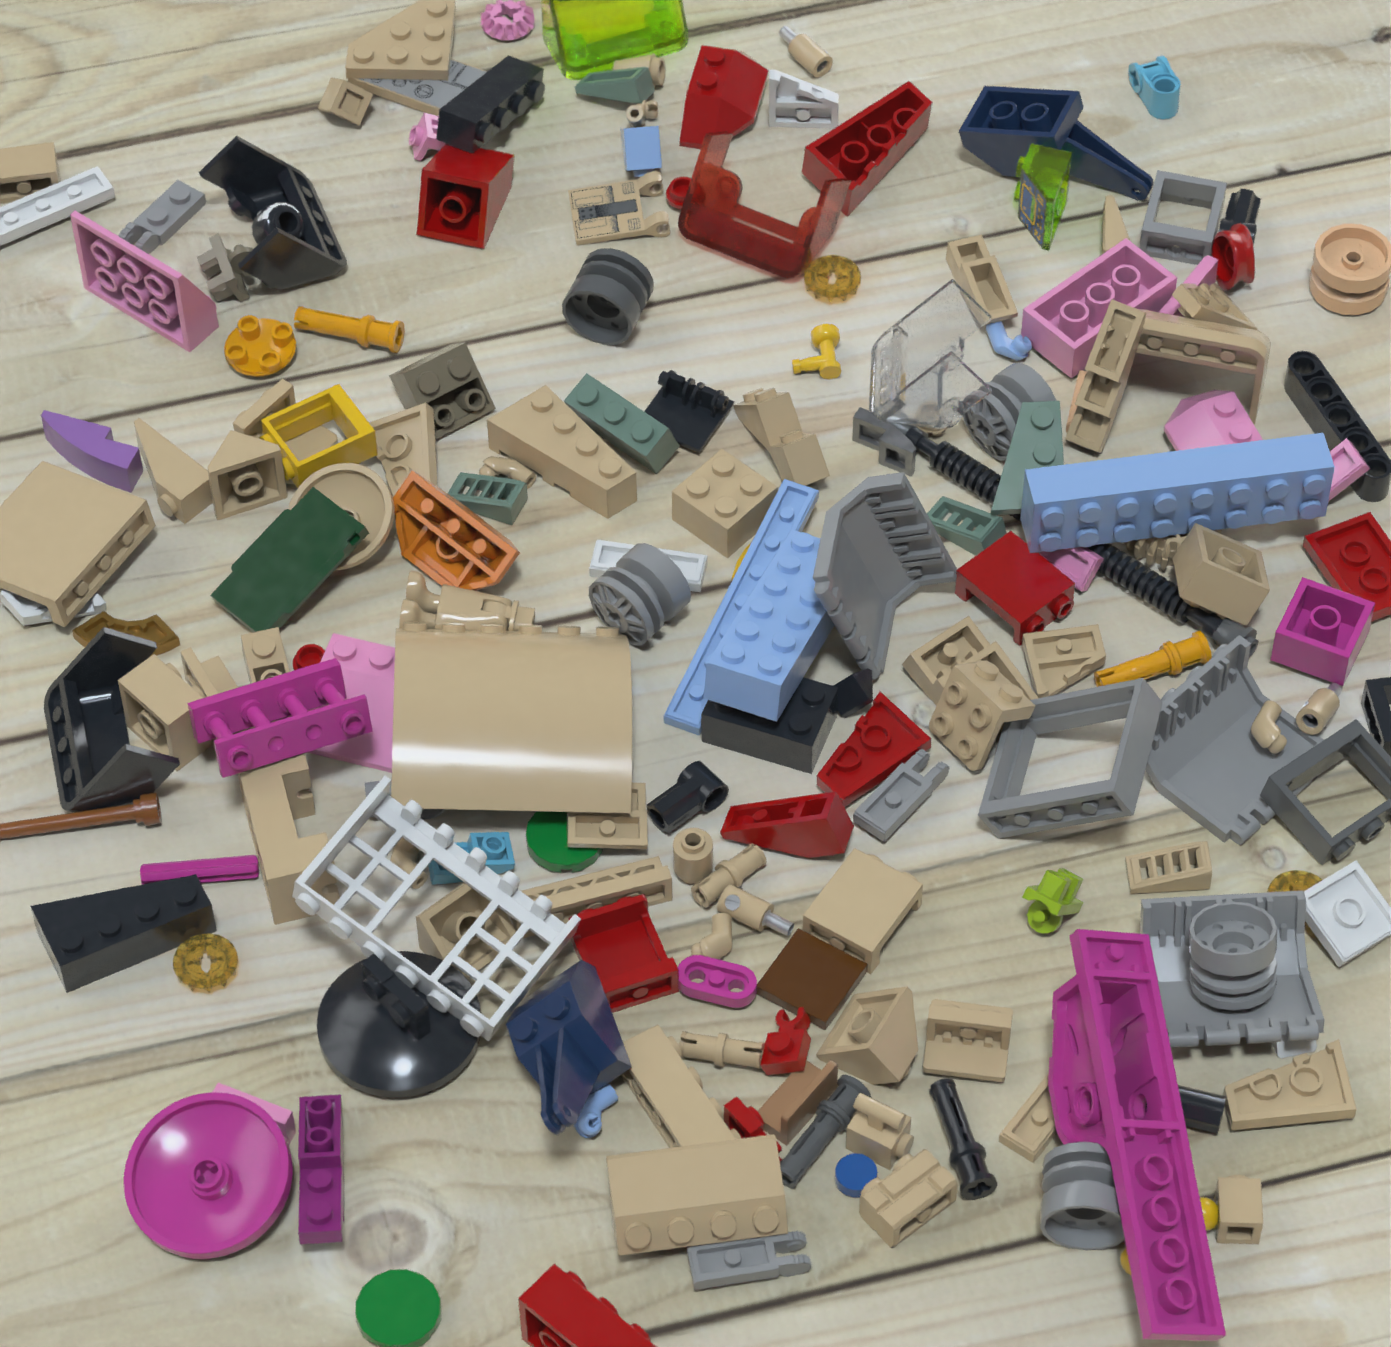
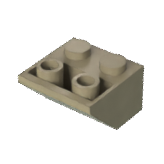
[389,343,496,440]

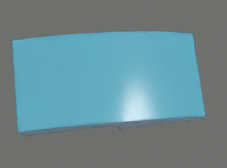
[428,832,515,885]

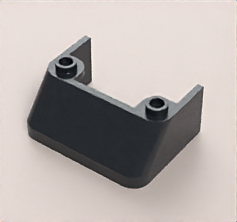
[199,135,347,290]
[44,627,180,812]

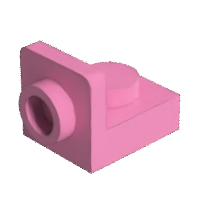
[409,113,446,161]

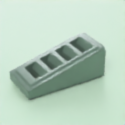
[575,67,654,103]
[448,472,528,525]
[927,496,1007,556]

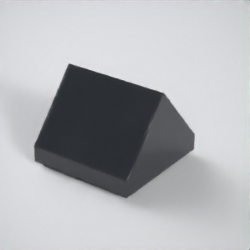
[833,668,873,718]

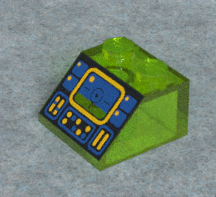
[1014,143,1072,251]

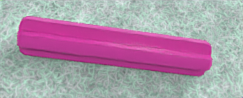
[140,855,259,885]

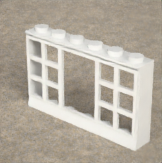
[292,776,581,1041]

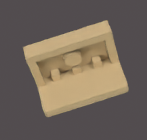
[923,999,1013,1082]

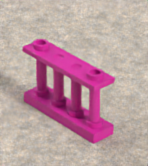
[187,658,373,778]

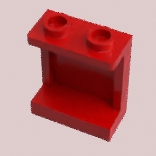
[955,531,1075,646]
[569,894,679,1013]

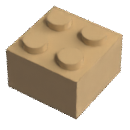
[672,449,778,558]
[1173,523,1270,626]
[118,654,213,771]

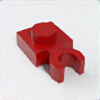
[760,1007,811,1075]
[724,1096,782,1162]

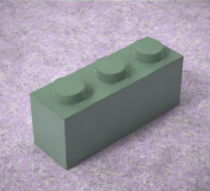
[564,373,680,474]

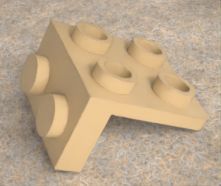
[233,379,338,484]
[929,660,1036,771]

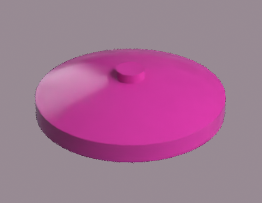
[123,1092,293,1259]

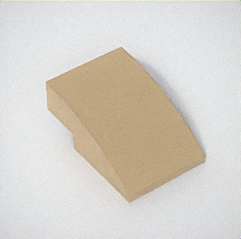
[902,616,1038,733]

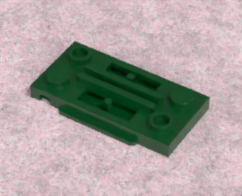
[210,487,369,632]

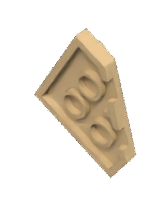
[345,0,456,80]

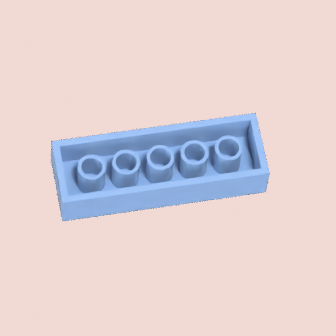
[703,529,834,722]

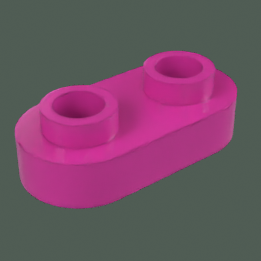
[678,955,757,1008]

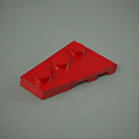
[816,691,931,807]

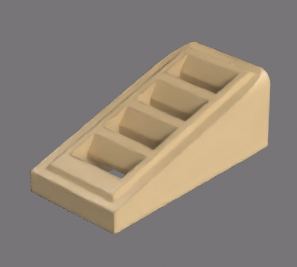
[1102,195,1130,254]
[1125,841,1212,894]

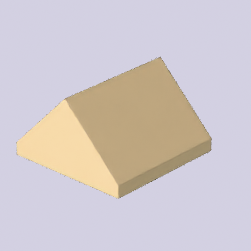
[207,430,288,521]
[416,883,516,978]

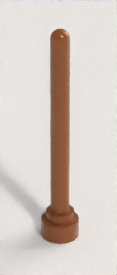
[0,792,162,839]

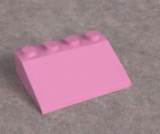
[70,211,219,352]
[307,633,395,773]

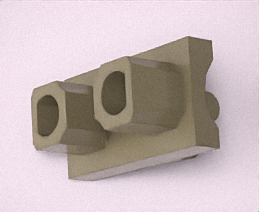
[197,234,253,302]

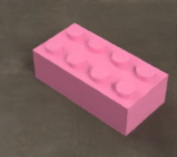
[1021,238,1177,379]

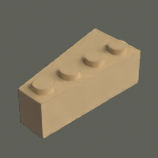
[487,385,637,519]

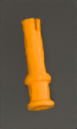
[294,306,405,353]
[1094,630,1212,687]

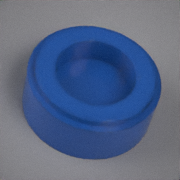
[835,1153,877,1198]

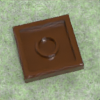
[756,928,868,1030]

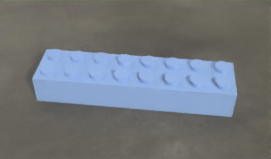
[1021,433,1335,553]

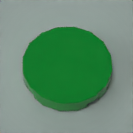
[526,811,603,873]
[355,1269,441,1347]

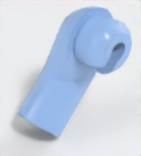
[986,321,1032,361]
[574,1084,618,1138]

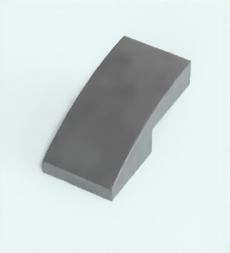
[852,407,916,477]

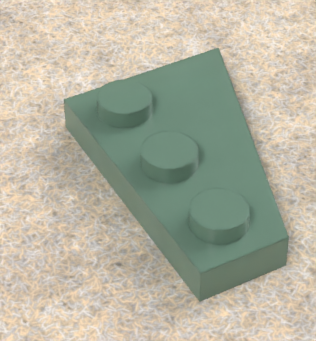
[991,401,1064,515]

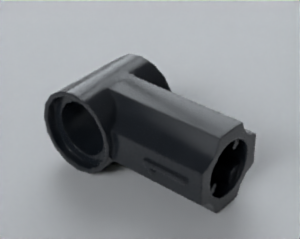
[1218,188,1261,246]
[647,761,729,833]

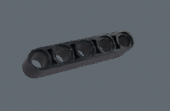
[1284,351,1391,502]

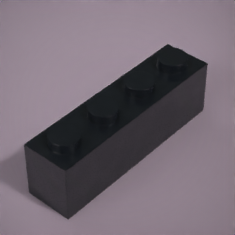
[436,55,545,153]

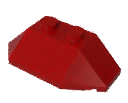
[679,45,768,151]

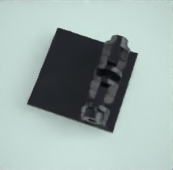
[644,370,734,453]

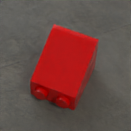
[417,144,514,249]

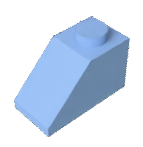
[621,126,662,177]

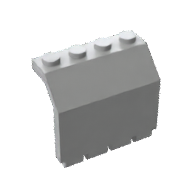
[813,472,957,680]
[1145,635,1324,845]
[1140,890,1324,1048]

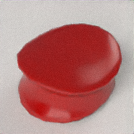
[1212,223,1255,290]

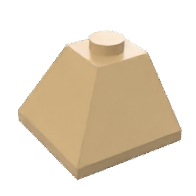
[816,986,918,1085]

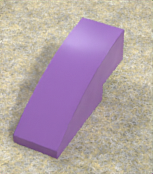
[41,410,143,493]

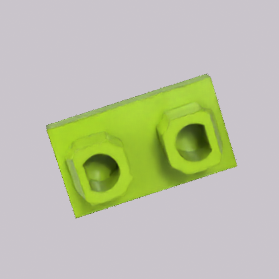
[1022,868,1084,934]

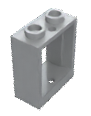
[1140,170,1227,265]

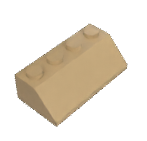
[606,1134,788,1256]

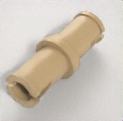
[691,843,767,908]
[679,1031,765,1069]

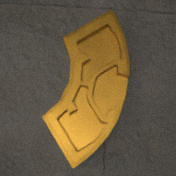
[72,611,180,657]

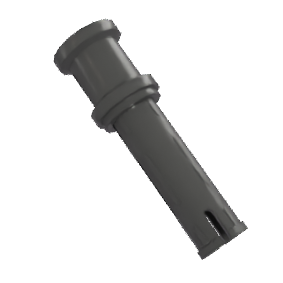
[780,1074,871,1188]

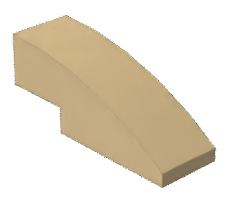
[945,234,1018,325]

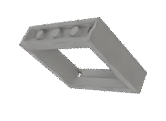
[978,678,1163,839]

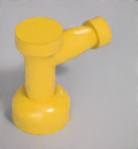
[792,324,841,379]

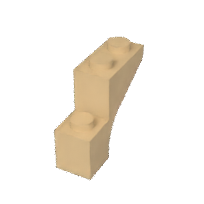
[733,388,830,485]

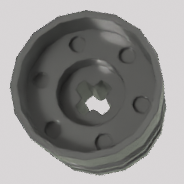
[562,248,654,345]

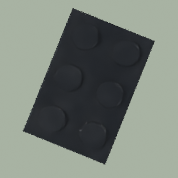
[701,677,838,774]

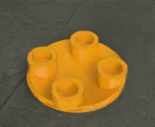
[224,315,296,377]

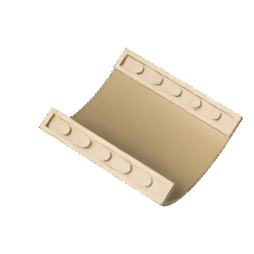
[391,622,632,813]

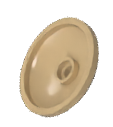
[288,463,394,570]

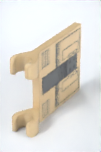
[568,171,671,246]

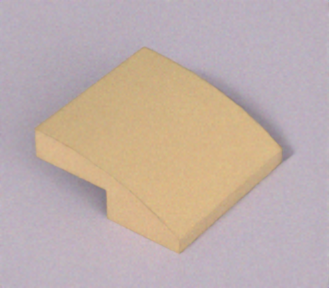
[567,783,648,849]

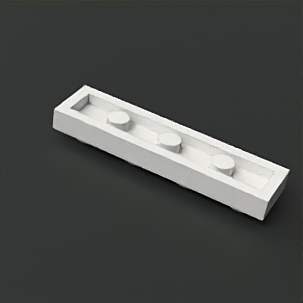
[0,166,115,246]

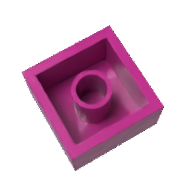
[1271,577,1375,686]

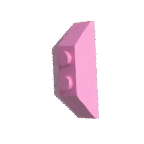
[1164,390,1263,451]

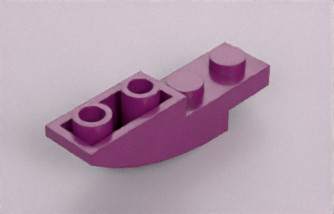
[298,1094,344,1245]

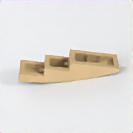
[1065,299,1147,453]

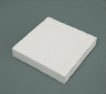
[1304,860,1391,967]

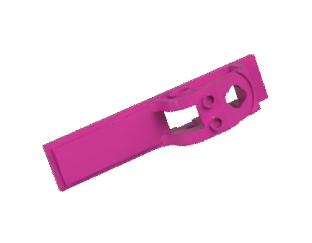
[1048,929,1226,1341]

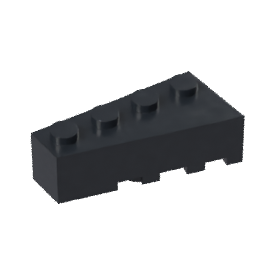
[31,874,217,993]

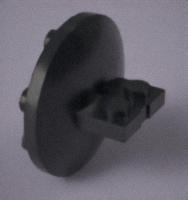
[317,951,481,1097]

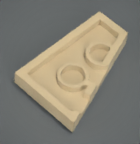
[1172,283,1258,330]
[369,403,438,496]
[1223,1039,1356,1130]

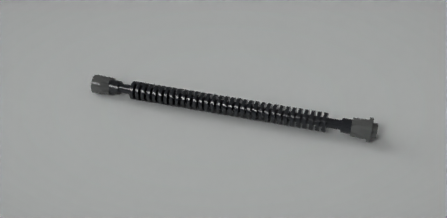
[882,408,1259,658]

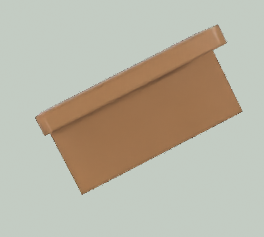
[758,1060,838,1146]

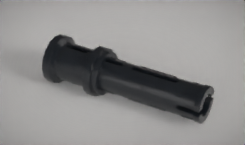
[929,1078,997,1200]

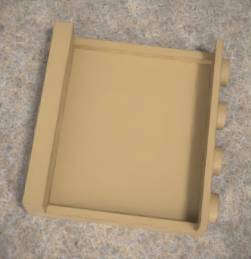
[0,461,156,627]

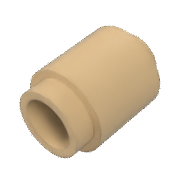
[673,828,713,885]

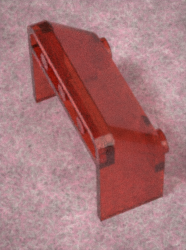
[678,132,851,278]

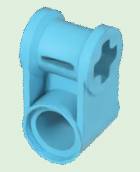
[1128,55,1181,119]

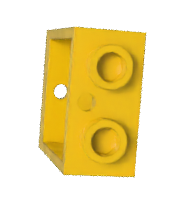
[260,384,378,488]

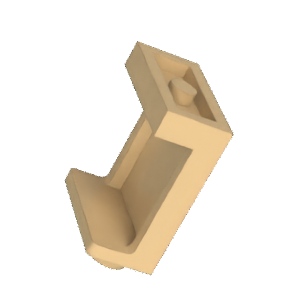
[803,848,923,974]

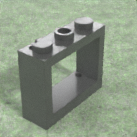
[1260,719,1391,865]

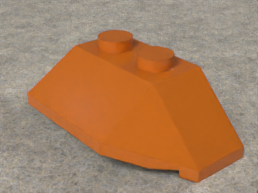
[393,471,520,591]

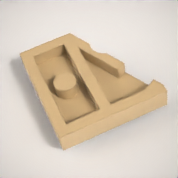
[1022,624,1106,698]

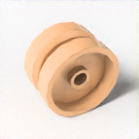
[1309,224,1391,315]

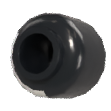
[252,203,304,244]

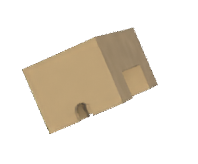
[238,753,339,925]

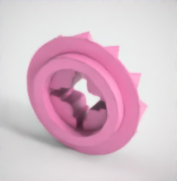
[481,0,535,40]

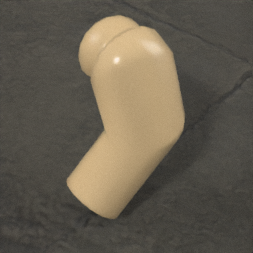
[479,456,536,489]
[1251,700,1287,754]
[390,837,428,889]

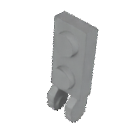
[118,180,206,254]
[853,749,950,842]
[687,1230,812,1290]

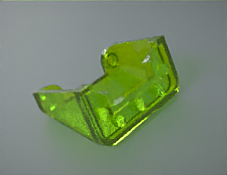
[541,0,688,81]

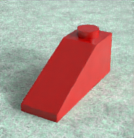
[720,791,854,858]

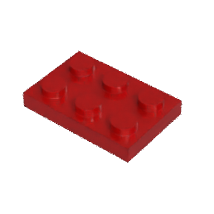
[1303,512,1391,622]

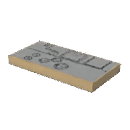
[348,59,487,116]

